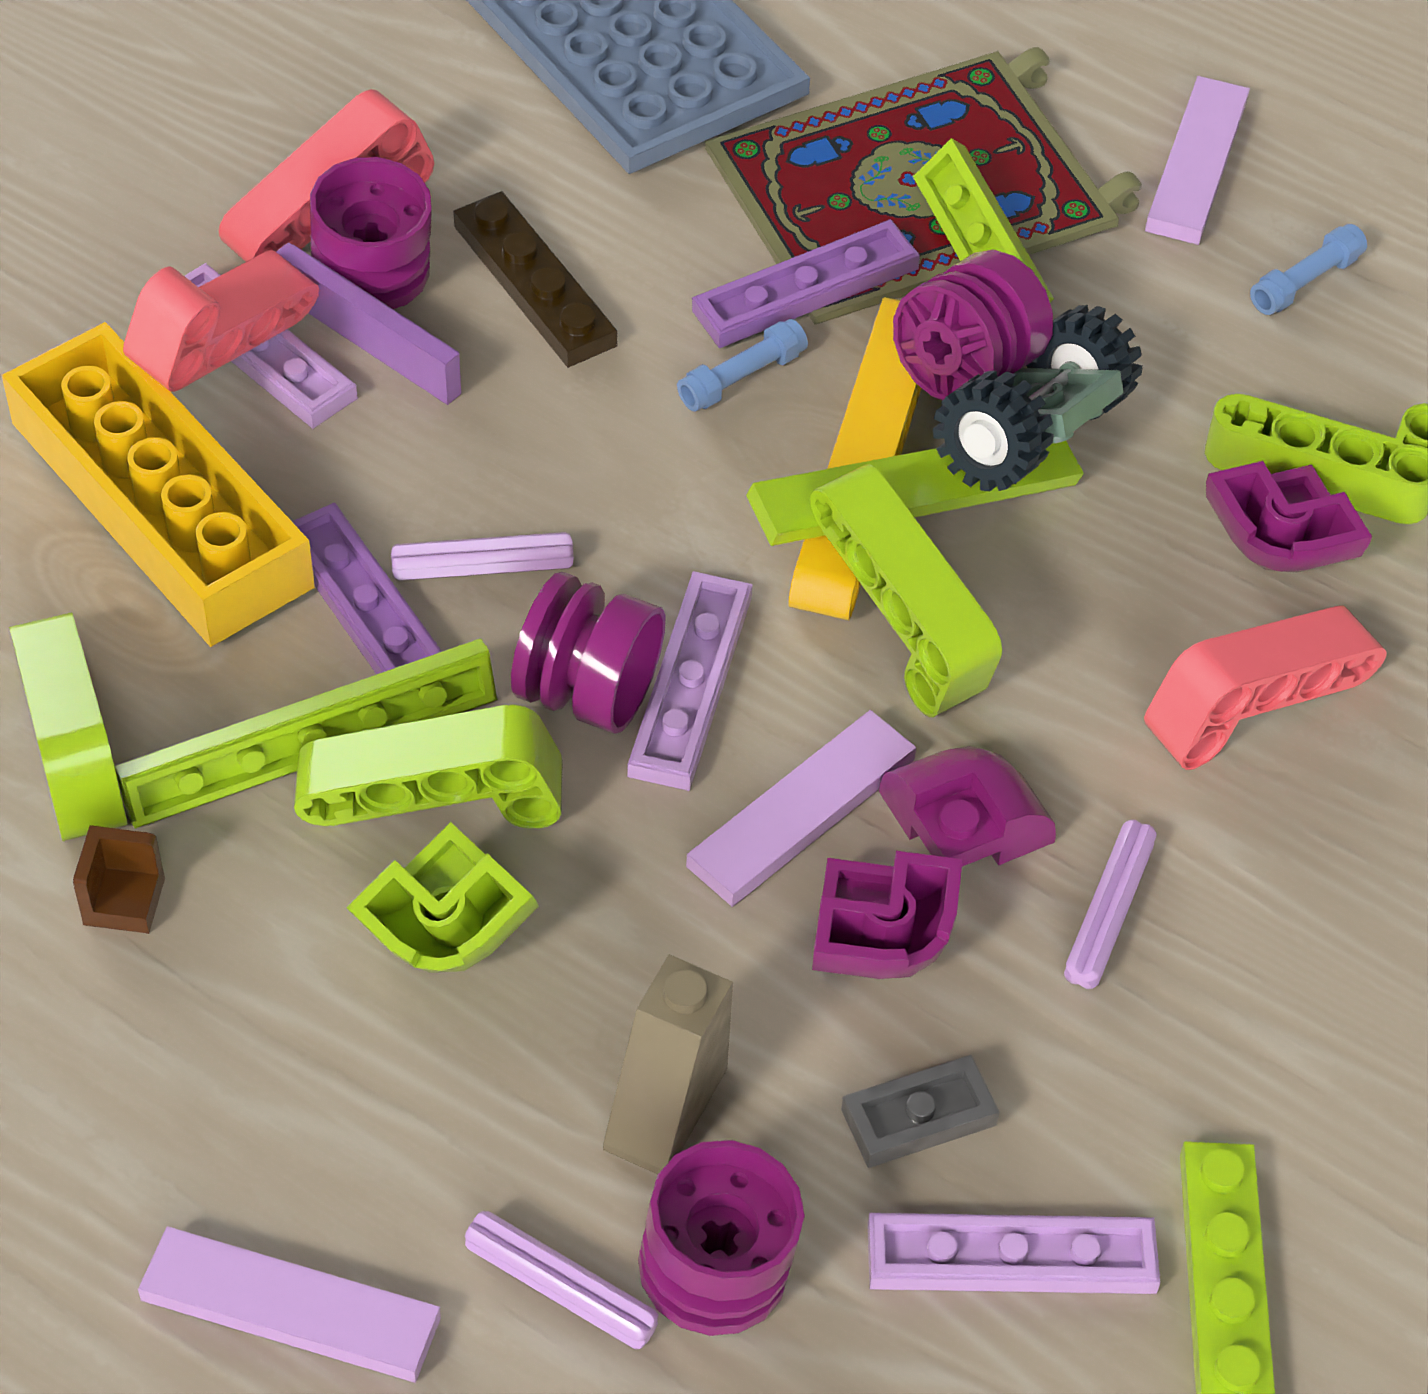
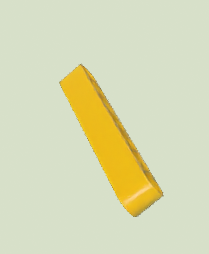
[789,297,922,621]

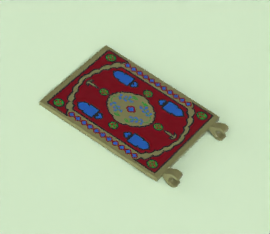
[705,47,1142,325]

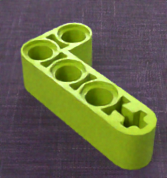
[1205,394,1428,524]
[810,464,1002,718]
[9,612,128,841]
[294,705,563,828]

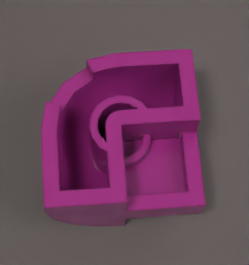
[1206,461,1372,573]
[879,746,1056,867]
[812,851,963,979]

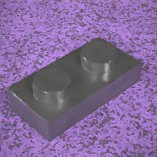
[841,1055,1000,1168]

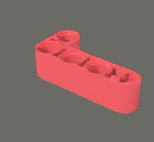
[219,89,434,262]
[123,250,319,392]
[1144,605,1386,770]

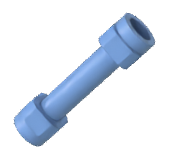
[1250,224,1367,315]
[677,319,808,412]

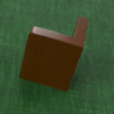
[73,825,165,934]

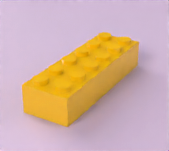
[1,322,315,647]

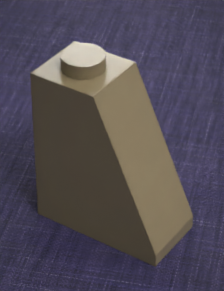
[603,954,733,1175]

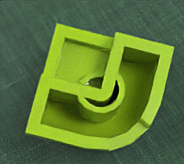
[346,822,539,973]

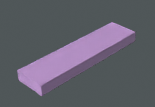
[1145,76,1250,245]
[185,263,357,429]
[627,571,753,791]
[686,710,916,907]
[868,1213,1160,1294]
[138,1226,441,1383]

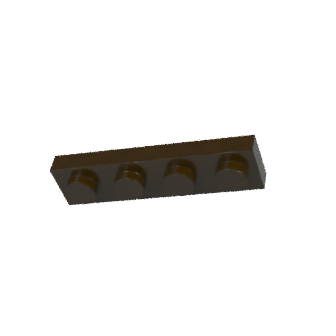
[453,191,617,368]

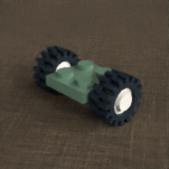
[933,305,1143,492]

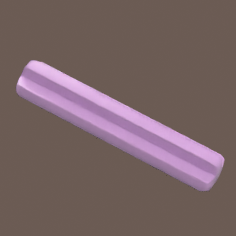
[391,532,574,581]
[1064,820,1157,989]
[464,1211,658,1349]

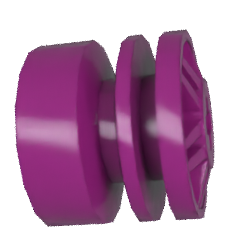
[310,157,432,309]
[893,250,1053,400]
[511,572,666,734]
[638,1140,805,1336]

